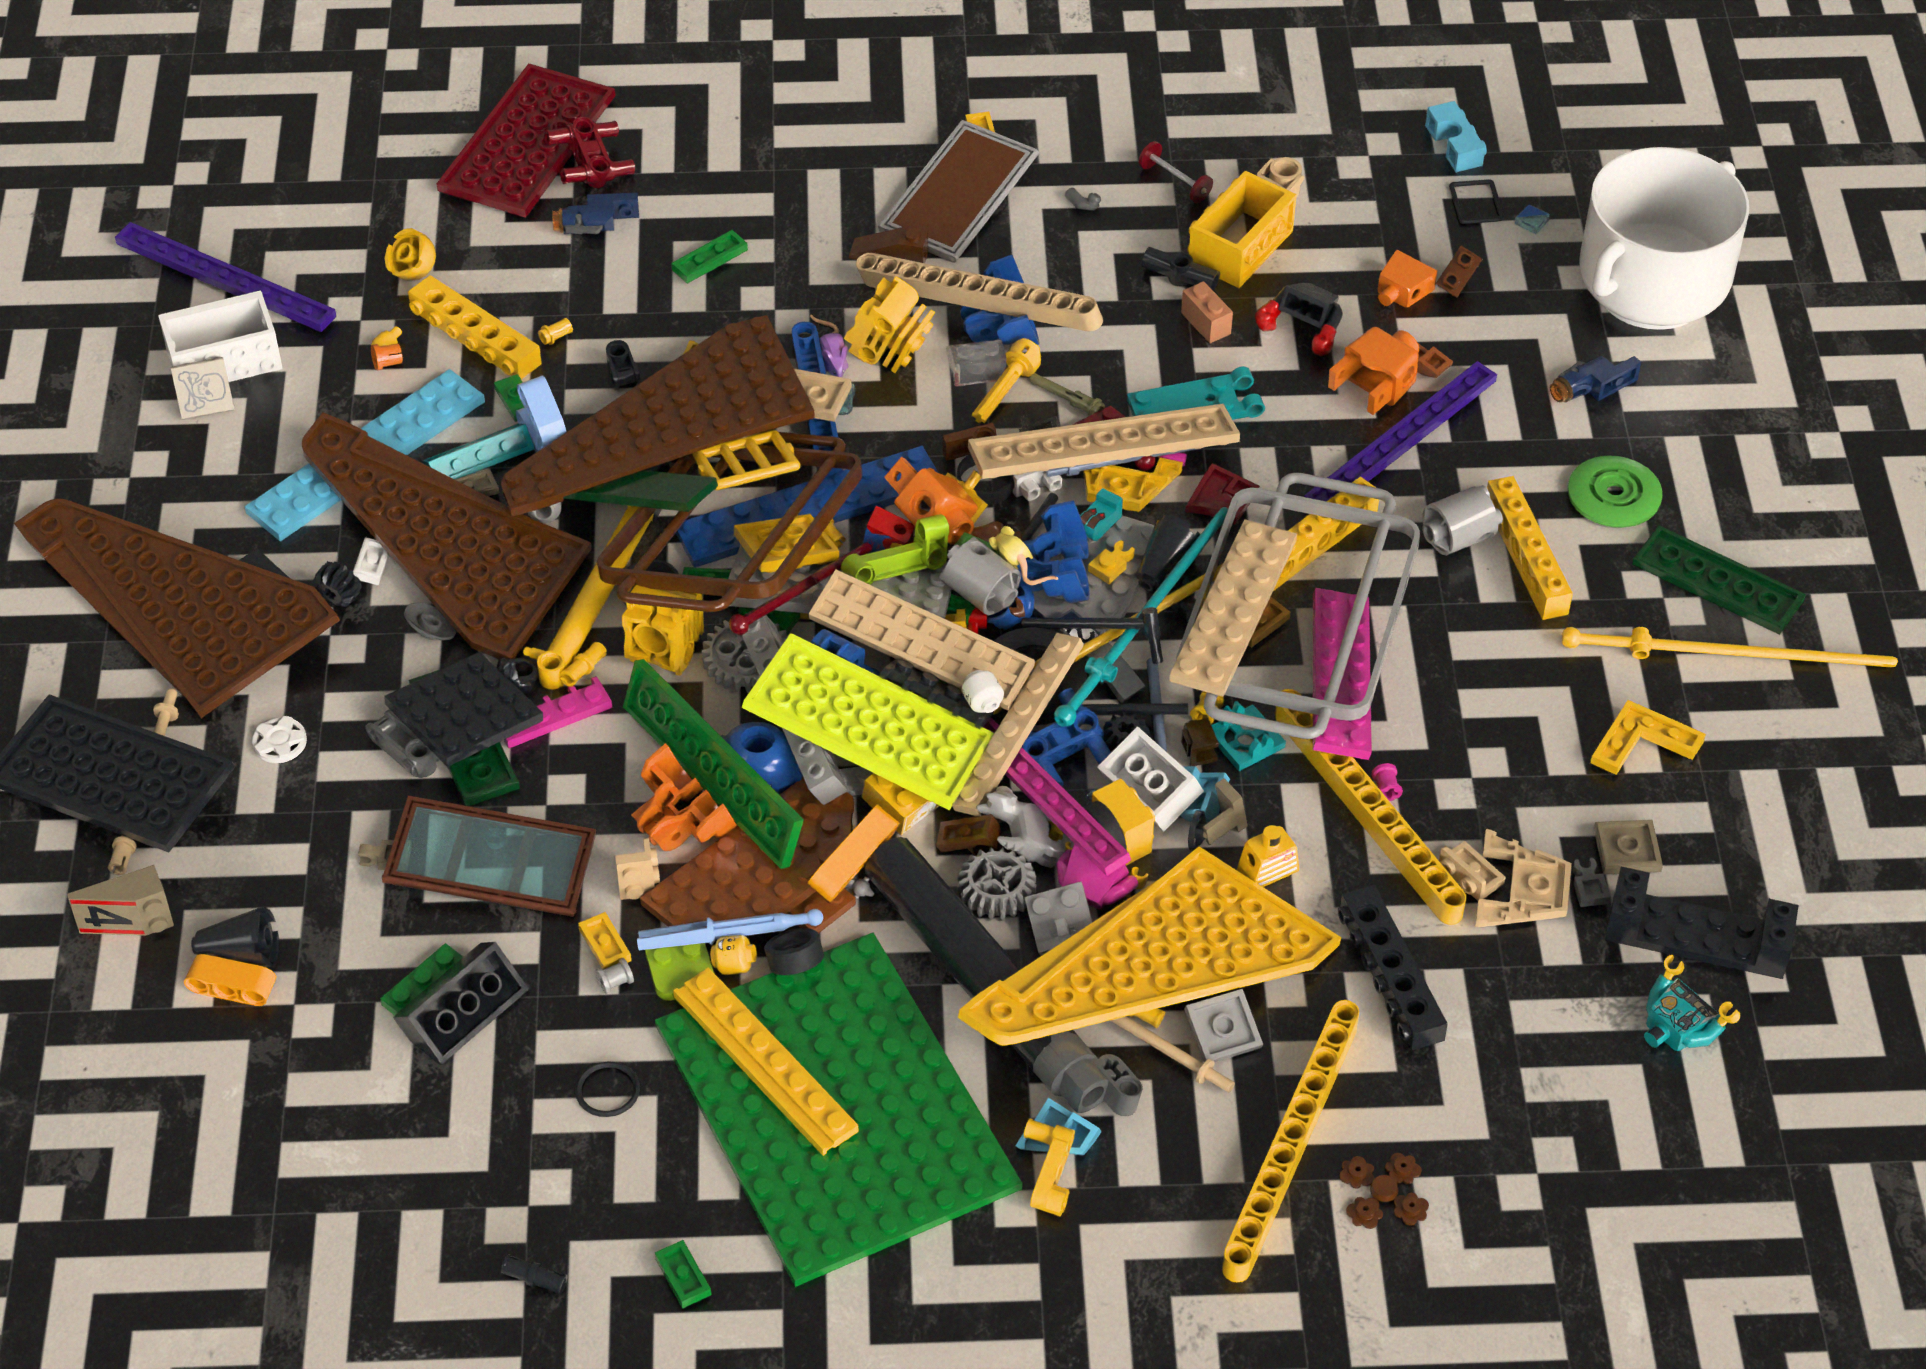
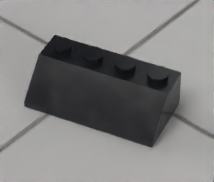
[393,942,529,1065]

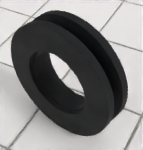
[994,627,1087,725]

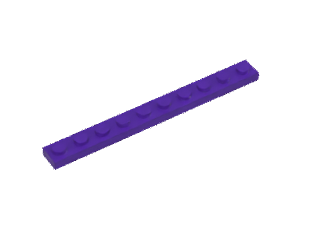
[115,222,337,332]
[1304,361,1497,502]

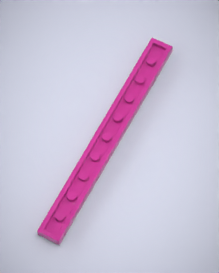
[983,718,1131,876]

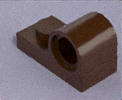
[936,814,1002,857]

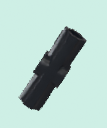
[1142,247,1220,291]

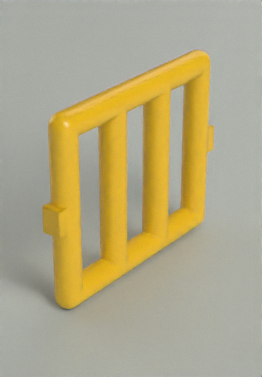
[693,430,800,491]

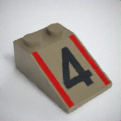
[67,865,174,936]

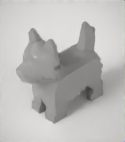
[976,786,1065,868]

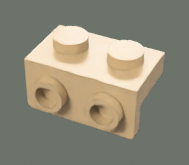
[615,838,660,900]
[1439,841,1506,901]

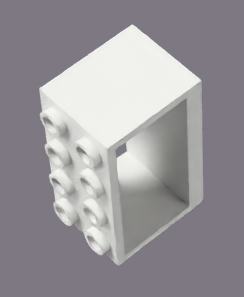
[158,290,282,382]

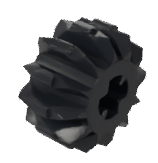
[313,561,362,607]
[1103,712,1150,753]

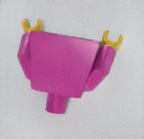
[1056,841,1148,910]

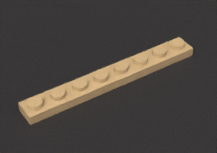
[953,633,1084,816]

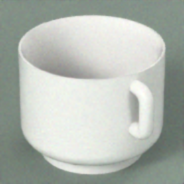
[1580,147,1749,329]

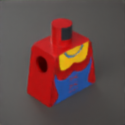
[863,506,915,554]

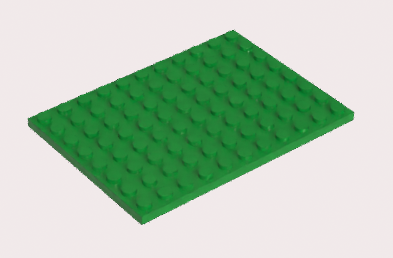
[655,932,1022,1287]

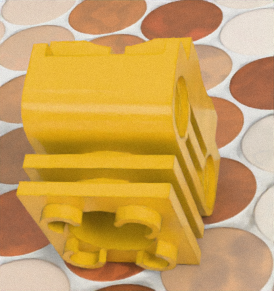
[844,276,935,373]
[622,585,704,676]

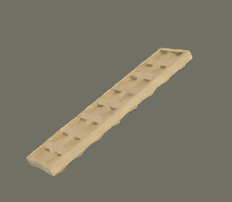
[1170,519,1297,697]
[809,570,1035,710]

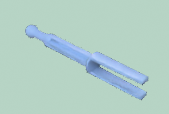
[637,909,823,950]

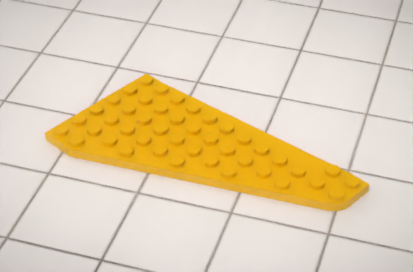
[958,846,1342,1046]

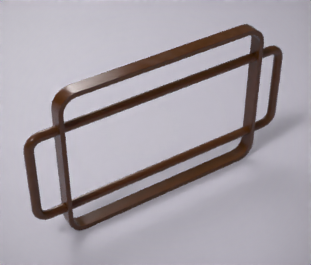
[597,431,863,612]

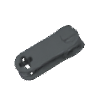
[365,709,440,778]

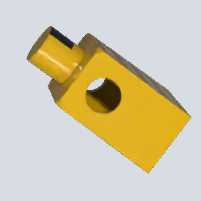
[1237,825,1299,887]

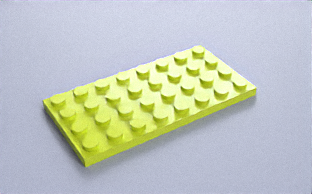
[742,633,994,810]

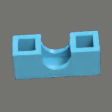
[1425,101,1487,172]

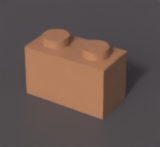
[1181,281,1233,343]

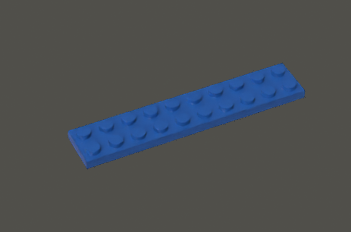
[676,446,938,567]

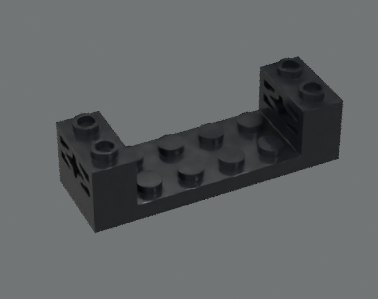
[1605,866,1799,979]

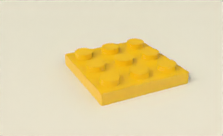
[734,514,839,573]

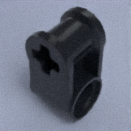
[606,340,641,390]

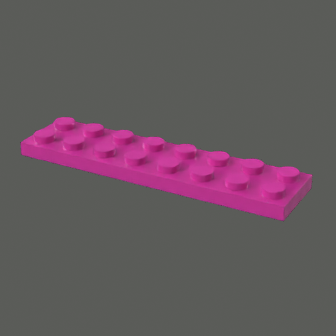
[1313,588,1372,760]

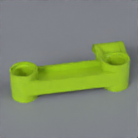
[841,514,949,585]

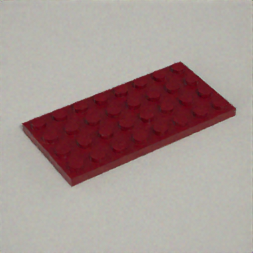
[436,63,615,218]

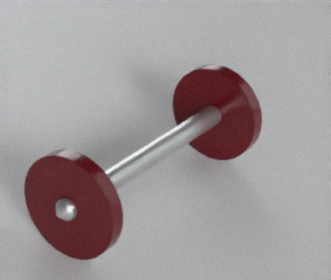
[1139,141,1213,203]

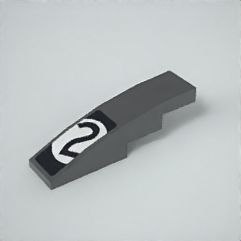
[1054,609,1145,703]

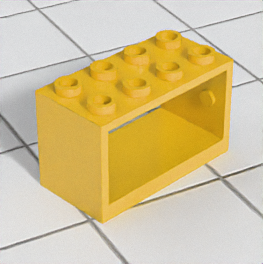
[1187,171,1297,288]

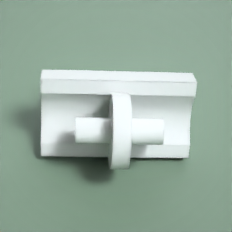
[1013,471,1062,501]

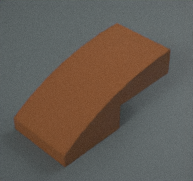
[1417,342,1453,378]

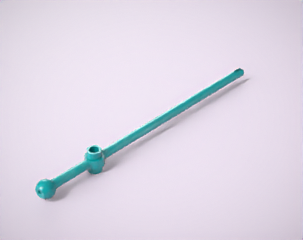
[1054,507,1228,727]

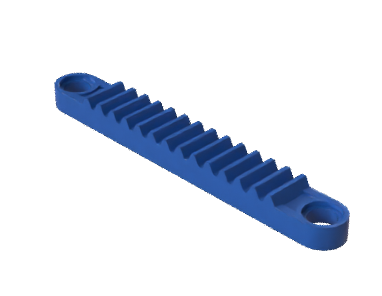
[792,322,843,476]

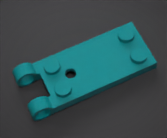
[1127,366,1265,420]

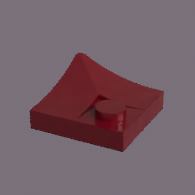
[1185,463,1260,525]

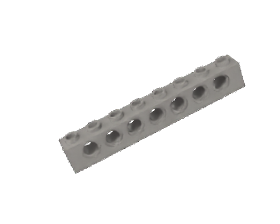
[742,615,848,805]

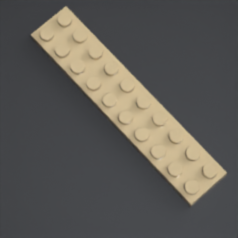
[968,404,1240,479]

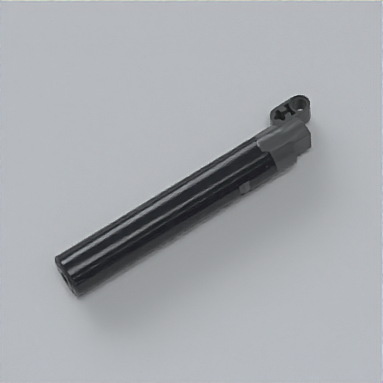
[865,837,1143,1116]

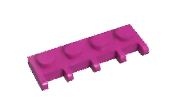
[504,676,612,748]

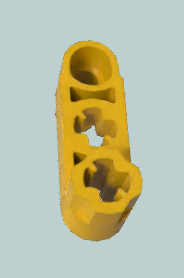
[1024,1118,1075,1217]

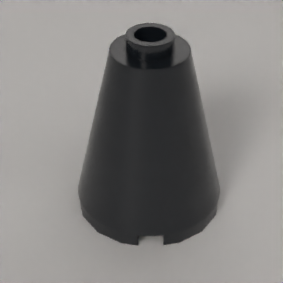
[1136,515,1204,591]
[191,907,279,967]

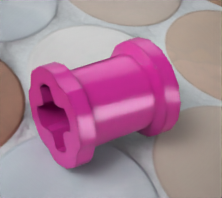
[1371,763,1403,801]

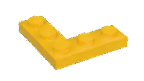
[1591,700,1706,775]

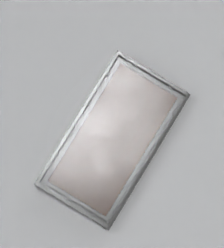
[878,120,1039,263]

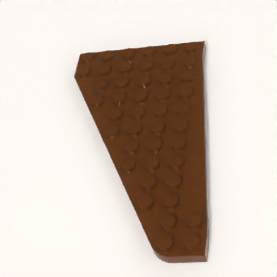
[501,315,815,516]
[302,412,591,660]

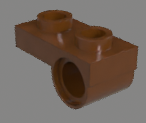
[943,422,997,461]

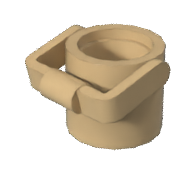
[1257,157,1304,198]

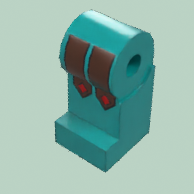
[1080,488,1123,541]

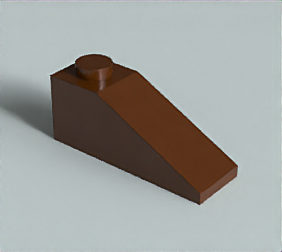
[849,227,928,263]

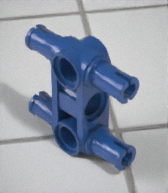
[1022,688,1111,786]

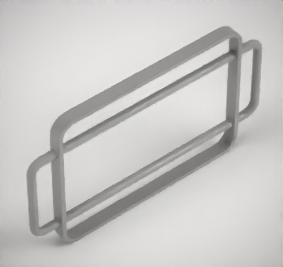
[1176,472,1420,739]

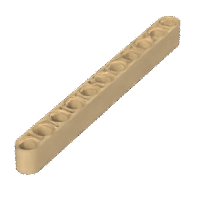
[856,253,1103,331]

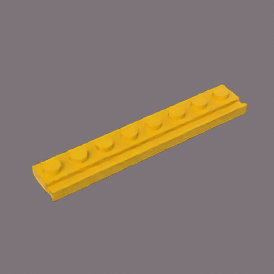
[673,967,859,1156]

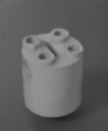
[1422,485,1503,556]
[940,537,1021,615]

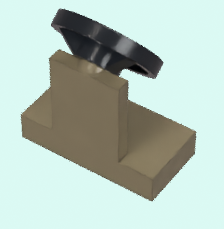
[1188,778,1248,851]

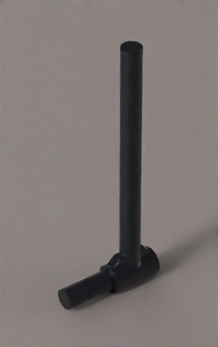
[1022,607,1163,664]

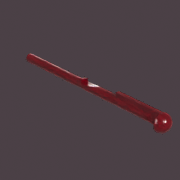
[729,542,872,635]

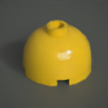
[385,228,436,281]

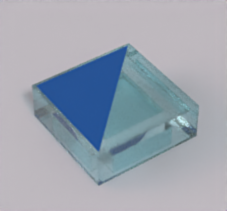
[1515,204,1550,234]

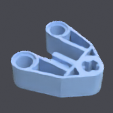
[516,376,567,452]

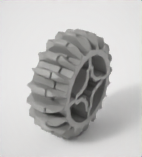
[958,847,1036,921]

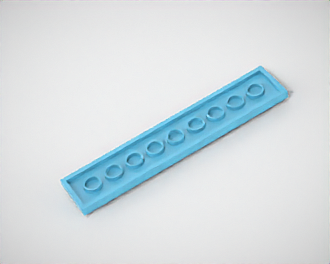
[245,369,485,541]

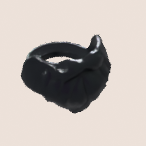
[496,658,539,694]

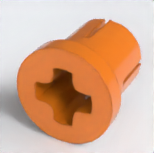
[371,343,403,371]

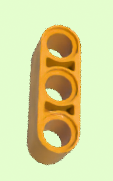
[184,954,277,1006]

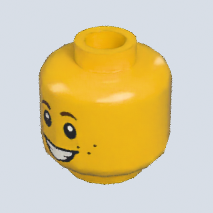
[711,935,757,975]

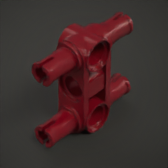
[544,117,635,188]

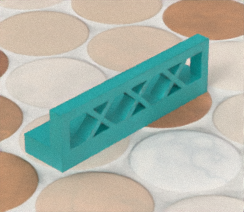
[421,423,535,479]

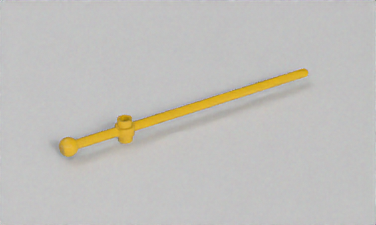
[993,563,1223,715]
[1562,627,1898,667]

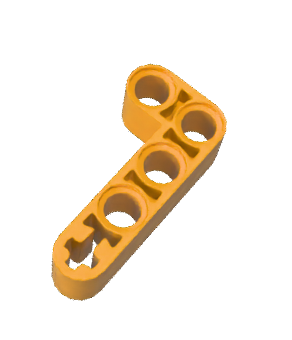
[807,804,900,902]

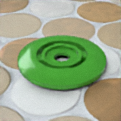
[1568,456,1662,528]

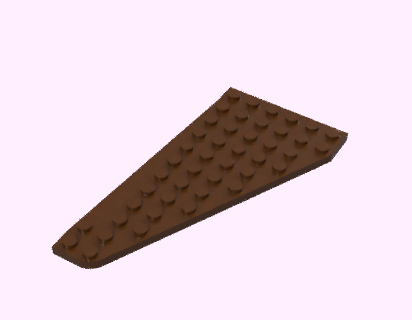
[14,499,340,718]

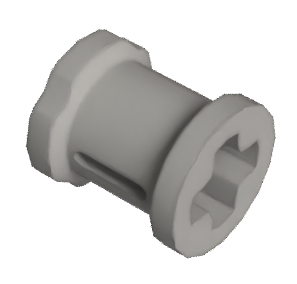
[596,958,634,994]

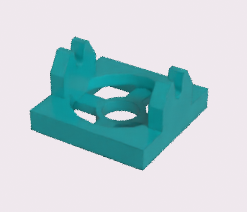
[1211,701,1286,771]

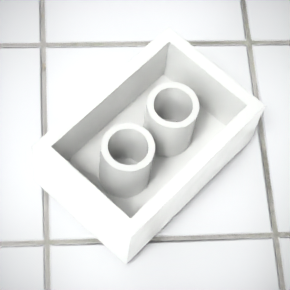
[1097,726,1204,832]

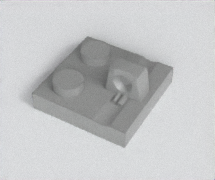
[1024,882,1093,956]
[1184,989,1263,1062]

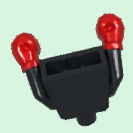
[1254,283,1343,356]

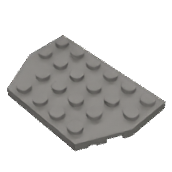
[1033,515,1154,644]

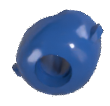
[721,722,803,795]

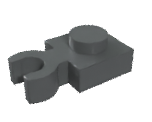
[1573,858,1611,907]

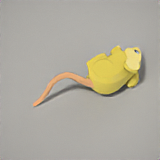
[989,526,1058,585]

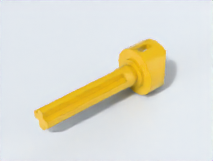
[972,338,1041,423]

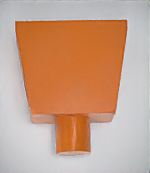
[1378,250,1437,307]

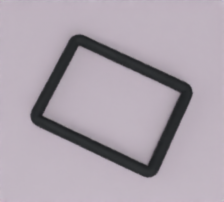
[1449,179,1504,224]

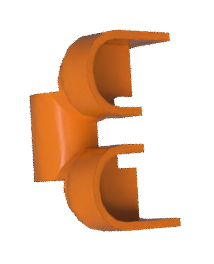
[631,743,737,851]

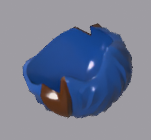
[987,584,1035,631]

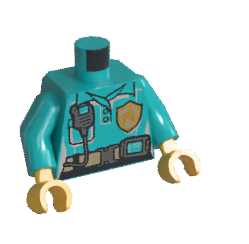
[1644,955,1740,1051]

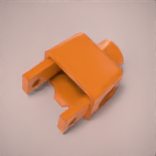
[1328,327,1419,415]
[884,457,978,545]

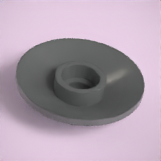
[404,602,457,640]

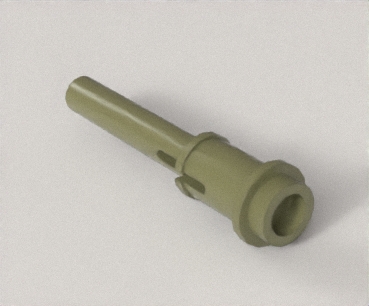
[1030,373,1105,416]

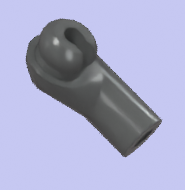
[1065,188,1101,211]

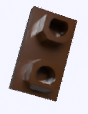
[1436,245,1483,298]

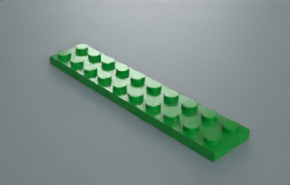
[623,659,804,869]

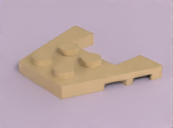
[1475,829,1572,927]

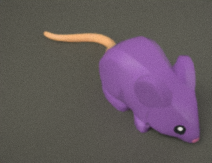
[810,315,848,377]

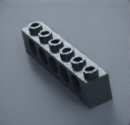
[1338,885,1448,1051]

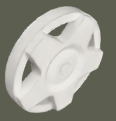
[252,716,307,763]

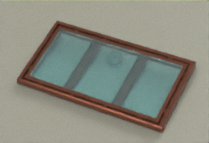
[382,796,596,917]

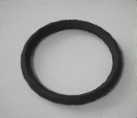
[575,1061,640,1117]

